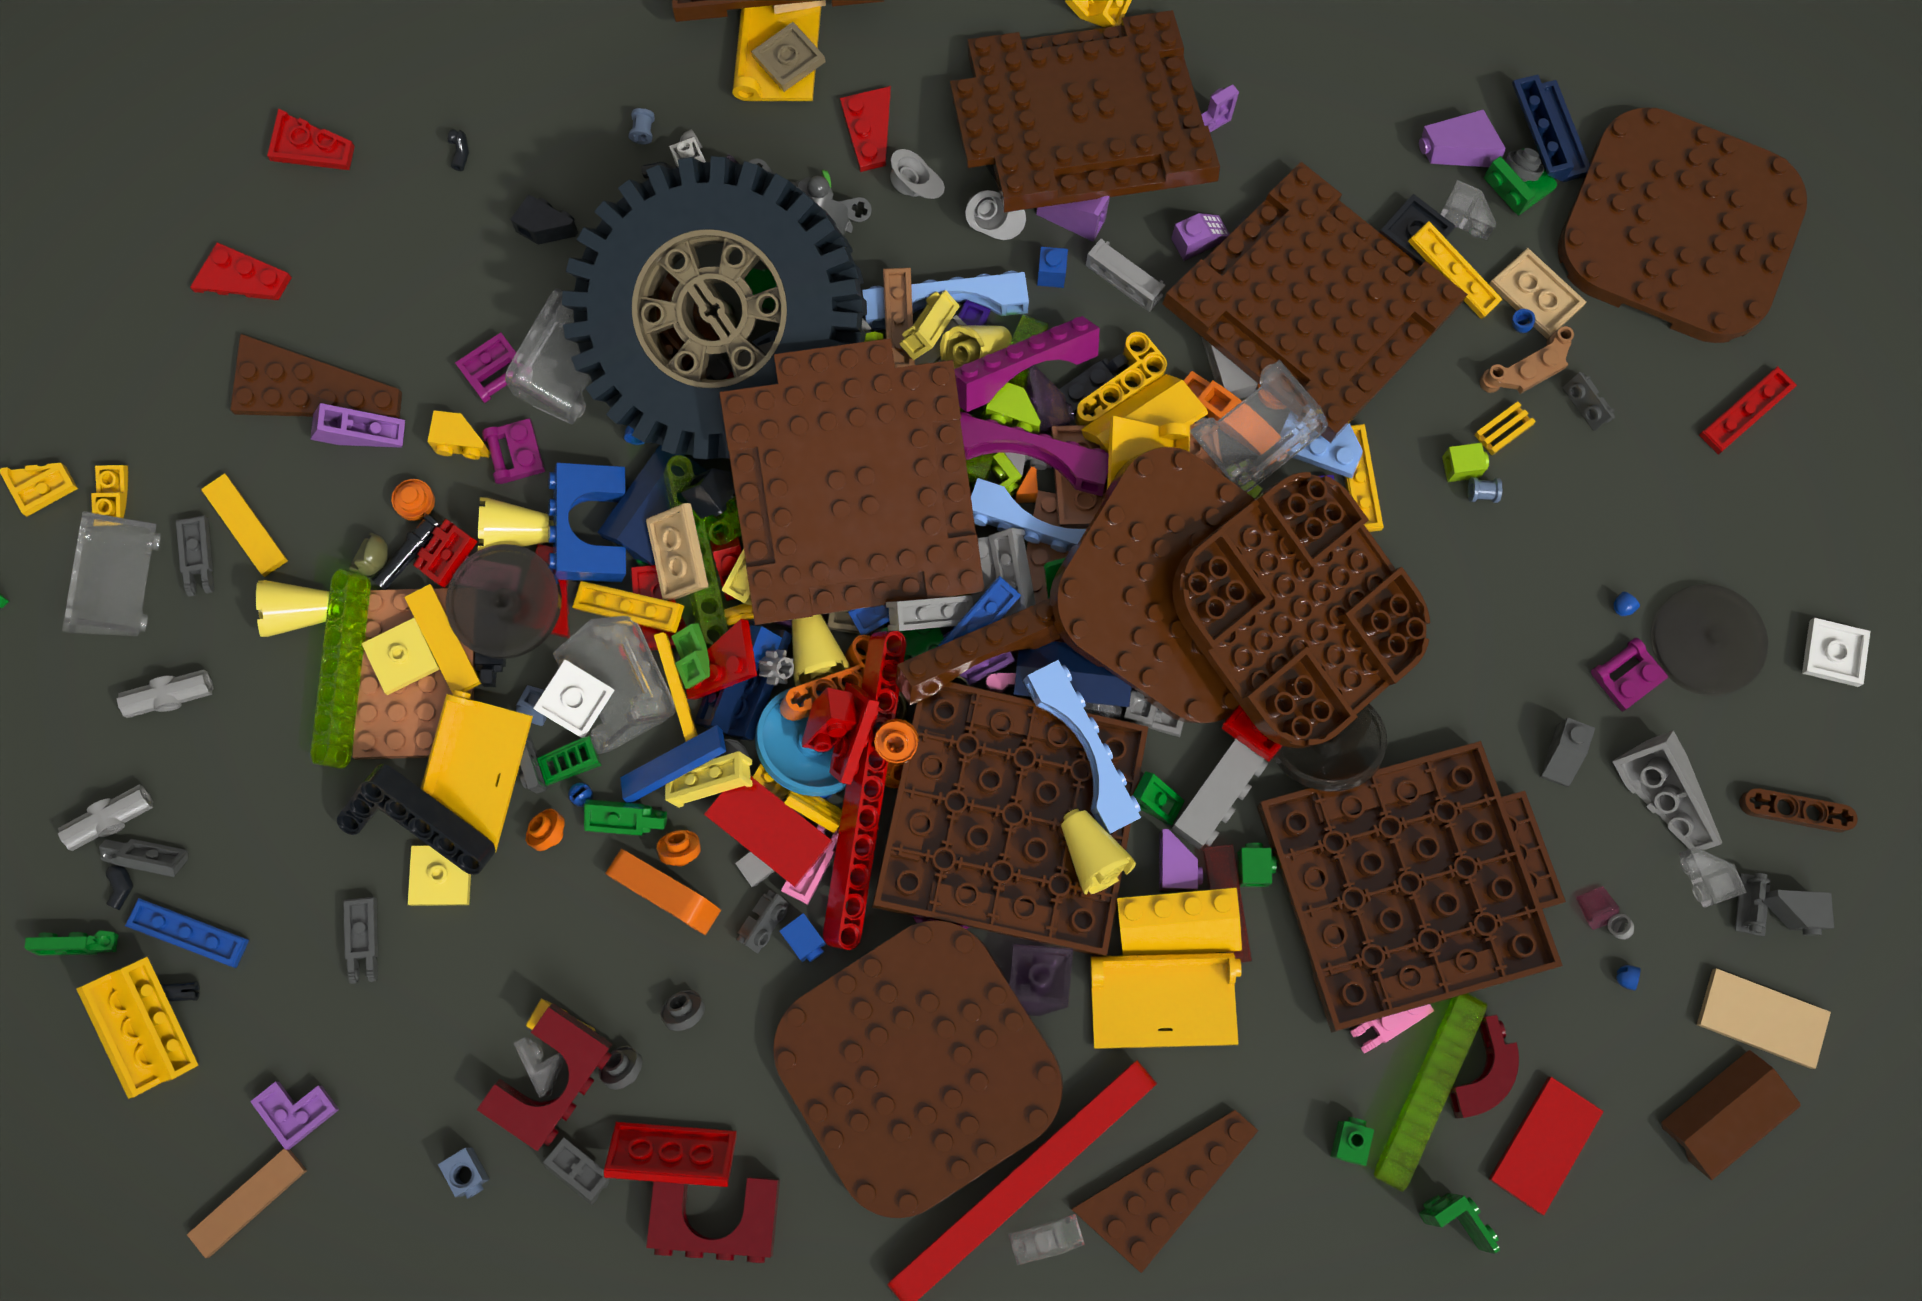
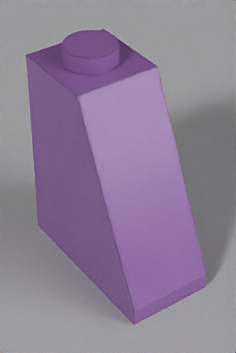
[1419,110,1506,167]
[1036,196,1110,242]

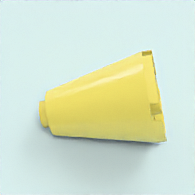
[940,325,1012,369]
[478,497,553,553]
[256,580,339,637]
[792,614,850,686]
[1061,809,1136,895]

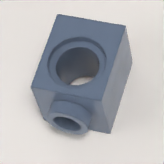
[438,1148,490,1199]

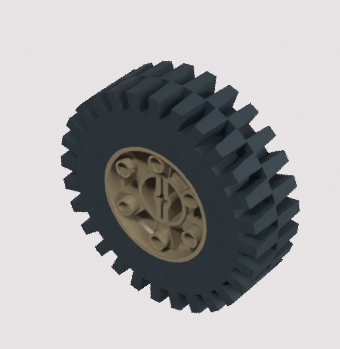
[562,156,867,459]

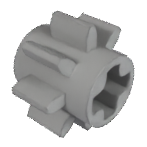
[759,649,794,685]

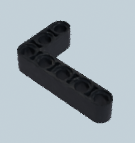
[337,764,496,875]

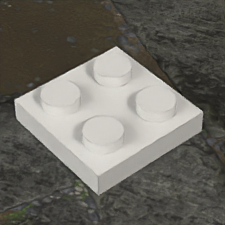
[1802,618,1871,687]
[533,659,614,738]

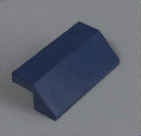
[1512,74,1590,182]
[598,445,707,565]
[694,620,792,741]
[1014,641,1132,707]

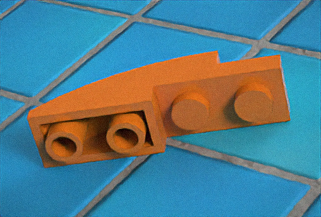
[1184,371,1281,459]

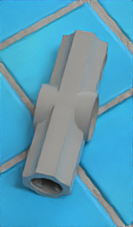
[117,670,214,718]
[58,785,153,851]

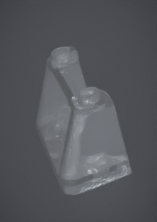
[505,288,590,425]
[1190,360,1328,492]
[62,512,161,636]
[553,616,676,754]

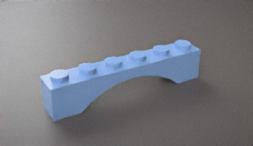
[862,271,1029,331]
[971,478,1087,553]
[1023,660,1141,834]

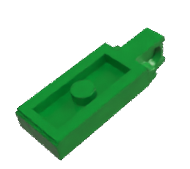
[584,799,667,836]
[24,930,119,956]

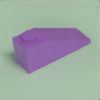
[310,403,405,448]

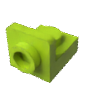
[992,453,1022,496]

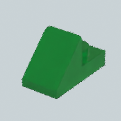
[1133,771,1185,826]

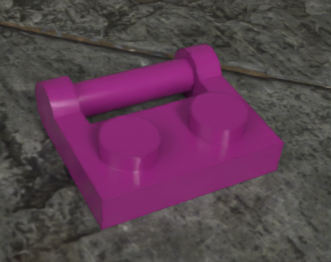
[455,332,530,403]
[482,418,545,484]
[1591,637,1669,712]

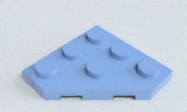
[1274,410,1363,479]

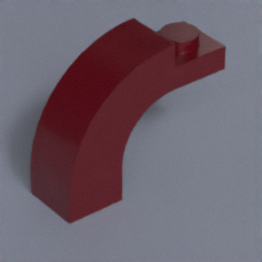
[1447,1015,1519,1118]

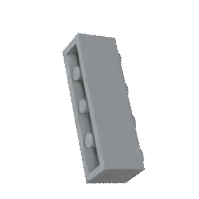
[1201,337,1258,399]
[1171,739,1268,850]

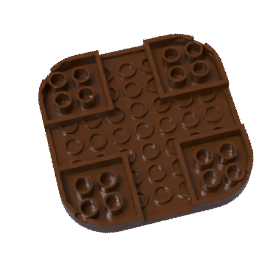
[1558,108,1807,343]
[1050,447,1255,723]
[1173,472,1430,748]
[774,921,1063,1218]

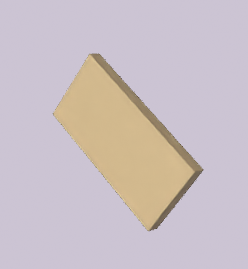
[1697,968,1831,1069]

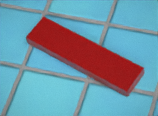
[1699,366,1797,455]

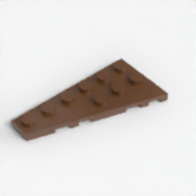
[230,334,402,419]
[1071,1110,1259,1273]

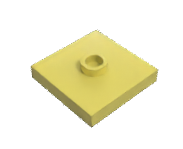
[361,618,440,695]
[408,846,471,906]

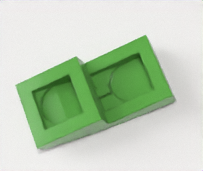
[671,623,710,689]

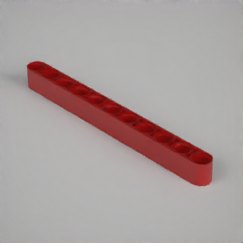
[823,631,906,950]
[887,1060,1157,1301]

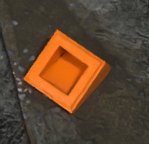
[1015,467,1038,503]

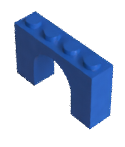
[548,463,626,582]

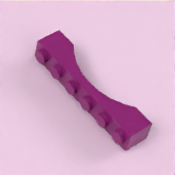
[954,316,1100,412]
[960,412,1109,497]

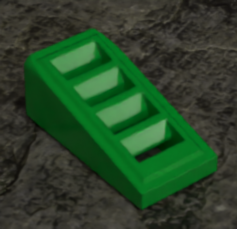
[537,735,602,786]

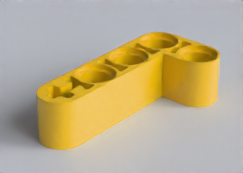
[1075,332,1167,425]

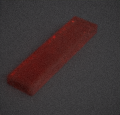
[1203,844,1252,963]

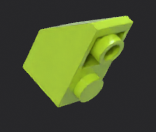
[985,382,1041,435]

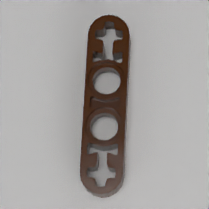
[1739,788,1858,832]

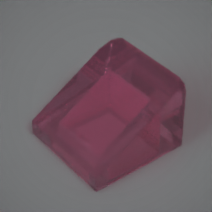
[1577,886,1619,930]

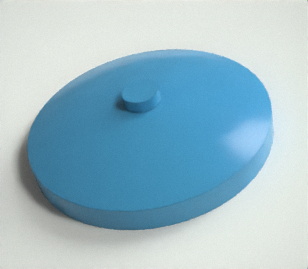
[755,688,870,796]

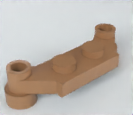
[1480,326,1574,394]

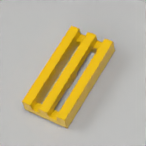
[1474,401,1536,455]
[784,790,842,833]

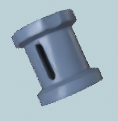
[628,108,655,144]
[1467,477,1502,503]

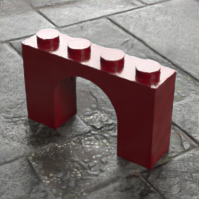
[477,1003,613,1151]
[646,1177,780,1263]

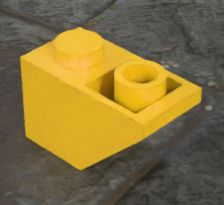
[427,411,490,460]

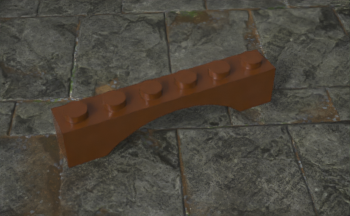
[896,599,1060,705]

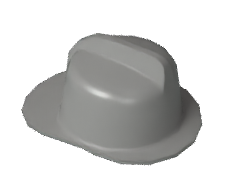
[890,149,945,199]
[965,190,1026,240]

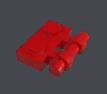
[413,518,478,588]

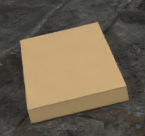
[1489,248,1587,340]
[646,503,708,601]

